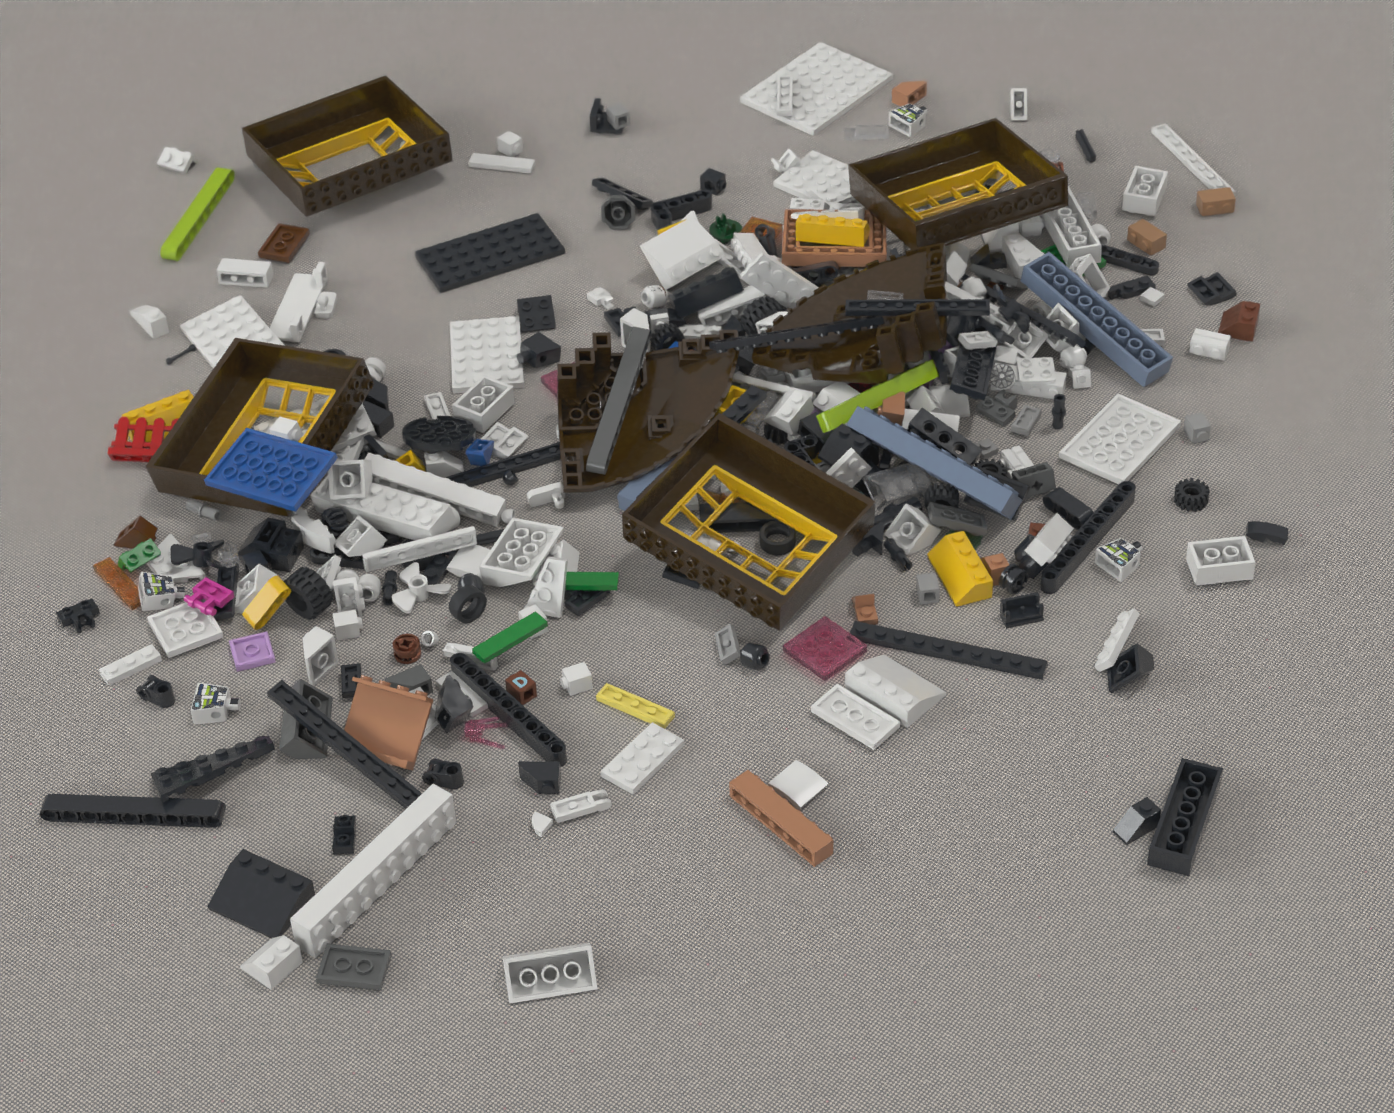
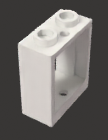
[1069,253,1110,298]

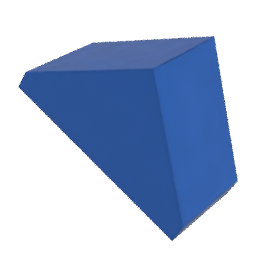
[466,439,494,466]

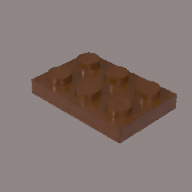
[258,223,310,263]

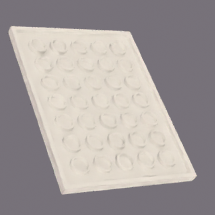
[740,42,893,136]

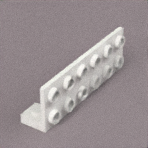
[270,262,328,342]

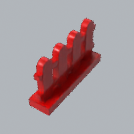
[107,416,178,462]

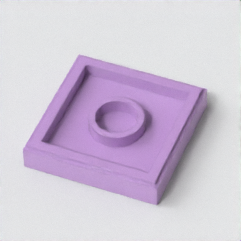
[229,632,276,672]

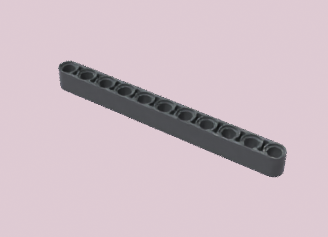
[586,326,651,475]

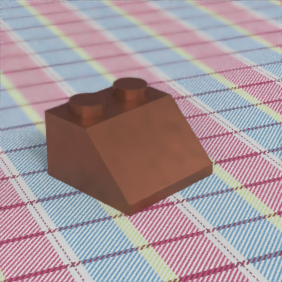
[1218,301,1261,342]

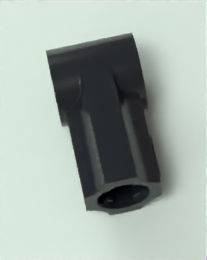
[755,224,778,256]

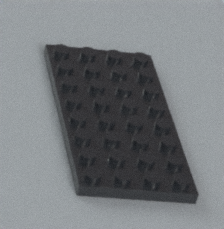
[415,213,565,293]

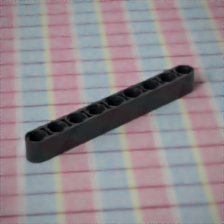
[1041,481,1136,594]
[450,653,567,767]
[39,794,226,828]

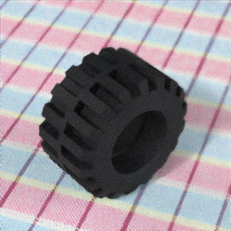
[740,296,786,335]
[284,567,333,620]

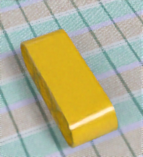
[242,575,291,630]

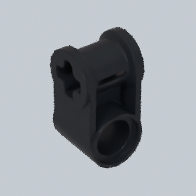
[136,675,176,708]
[422,758,464,790]

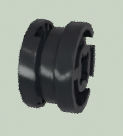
[999,563,1029,595]

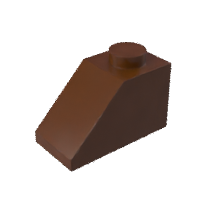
[113,515,158,549]

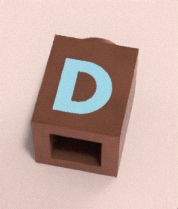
[505,670,537,705]

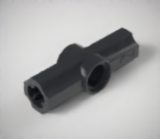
[874,496,922,530]

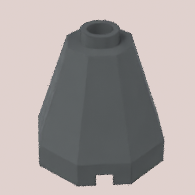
[601,195,635,230]

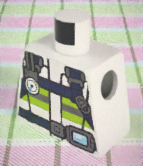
[889,104,928,138]
[1095,538,1143,582]
[138,572,185,611]
[191,683,241,724]

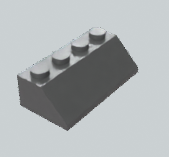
[279,679,333,760]

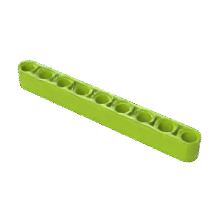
[160,167,235,261]
[816,359,939,433]

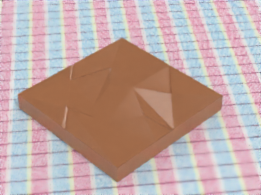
[782,209,887,267]

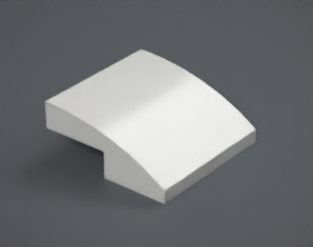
[929,385,970,417]
[481,422,528,459]
[446,545,490,582]
[767,760,828,810]

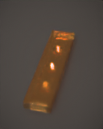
[93,557,141,610]

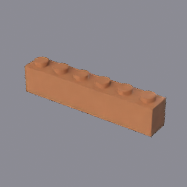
[729,770,834,867]

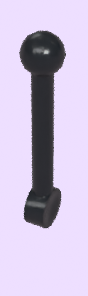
[166,344,196,364]

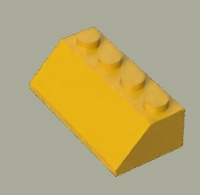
[796,214,870,247]
[121,389,194,442]
[927,531,993,607]

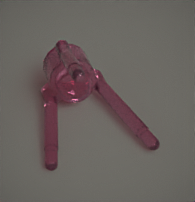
[464,717,508,749]

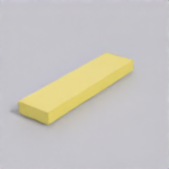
[596,683,675,729]

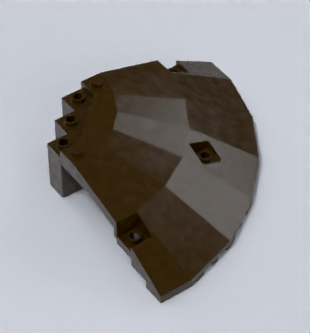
[752,243,948,384]
[557,330,739,493]

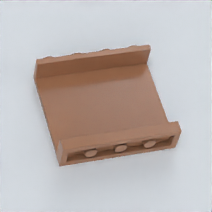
[344,675,434,771]

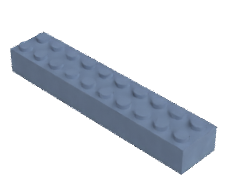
[1020,252,1173,387]
[847,406,1022,520]

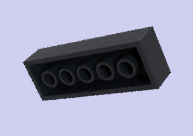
[1147,758,1223,876]

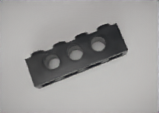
[907,408,982,467]

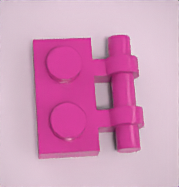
[184,577,234,616]

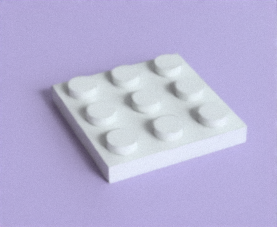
[147,599,224,658]

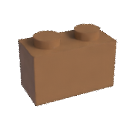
[1196,187,1236,216]
[1127,219,1167,256]

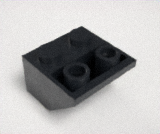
[238,517,287,562]
[435,674,474,734]

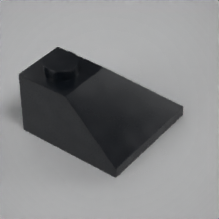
[1107,643,1154,693]

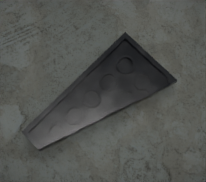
[150,736,275,803]

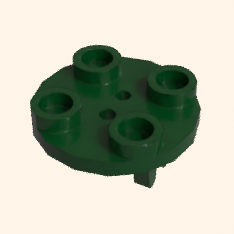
[709,213,742,244]

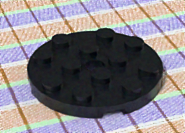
[402,416,476,454]

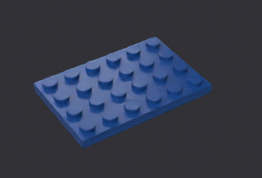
[204,428,338,512]

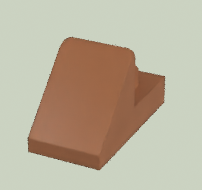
[852,594,878,625]

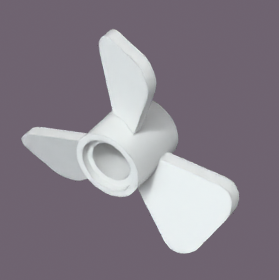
[392,562,451,613]

